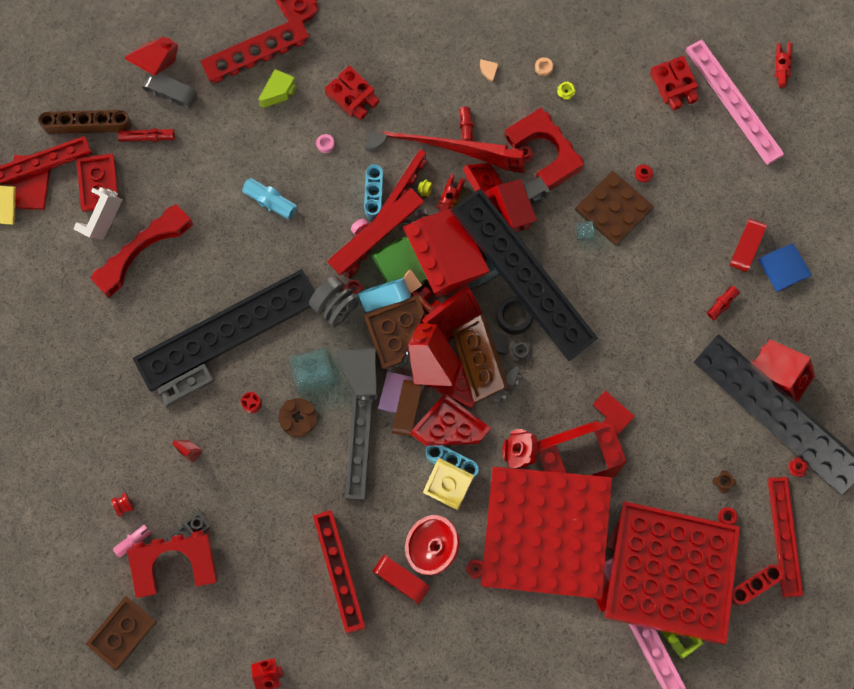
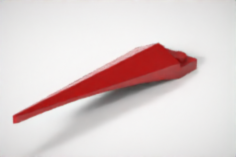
[383,132,526,173]

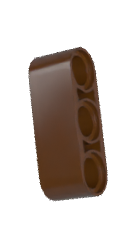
[392,380,423,437]

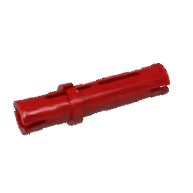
[118,128,175,143]

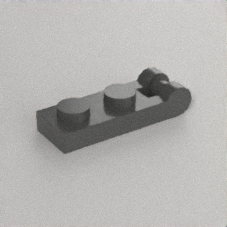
[157,364,214,407]

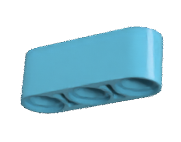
[364,164,384,221]
[358,278,411,312]
[426,445,479,481]

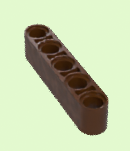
[38,110,132,134]

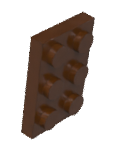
[85,596,157,670]

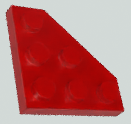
[410,394,491,446]

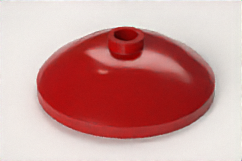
[405,515,459,575]

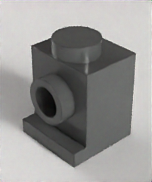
[524,176,550,205]

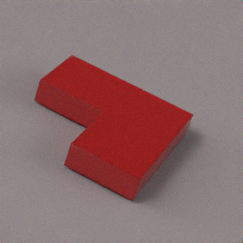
[592,390,635,436]

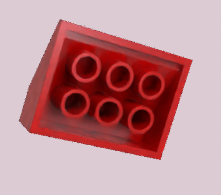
[403,208,490,299]

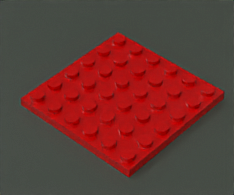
[481,467,612,599]
[604,501,740,645]

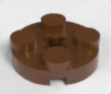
[278,398,318,437]

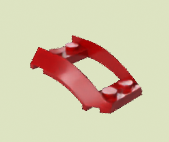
[537,421,627,478]

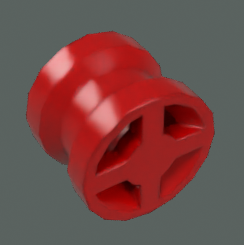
[241,392,262,414]
[111,492,134,517]

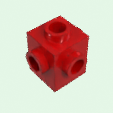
[251,658,283,689]

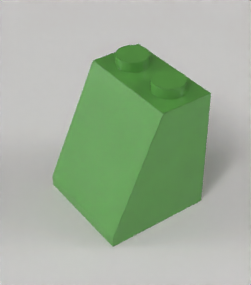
[369,237,427,285]

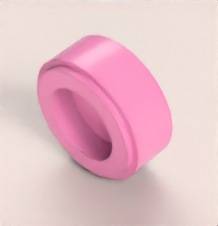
[316,134,335,153]
[351,219,369,236]

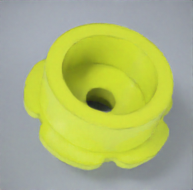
[557,82,575,100]
[418,179,433,197]

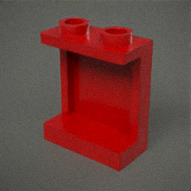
[484,179,537,233]

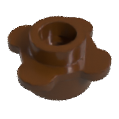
[712,470,736,494]

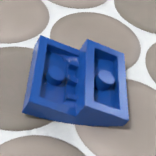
[758,243,812,292]

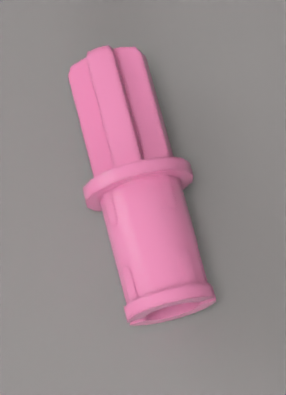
[113,525,152,558]

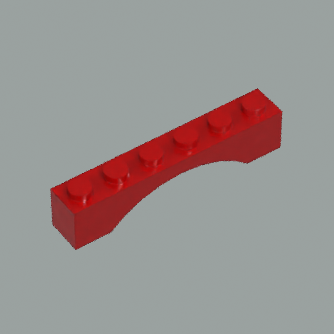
[90,204,193,299]

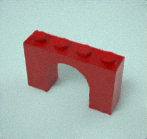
[504,108,584,191]
[127,530,218,598]

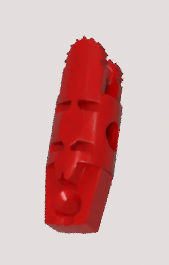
[775,42,793,88]
[437,174,466,212]

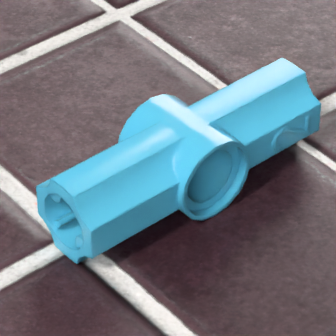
[242,178,297,220]

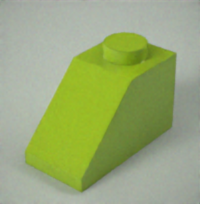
[258,69,297,108]

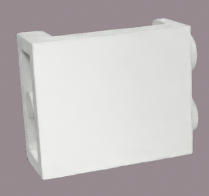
[74,187,123,240]

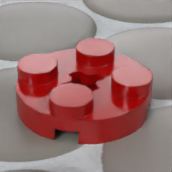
[502,429,537,469]

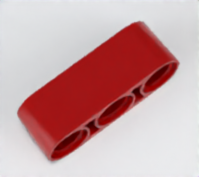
[729,218,767,273]
[372,555,431,604]
[731,564,783,606]

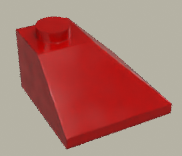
[125,36,179,76]

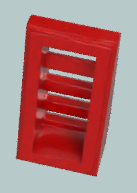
[173,440,202,463]

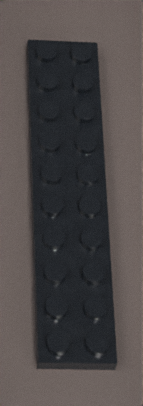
[450,188,598,361]
[132,269,315,392]
[693,334,854,495]

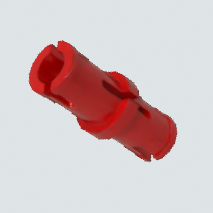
[459,106,474,141]
[706,286,740,321]

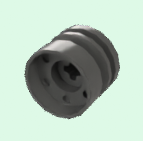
[309,276,360,327]

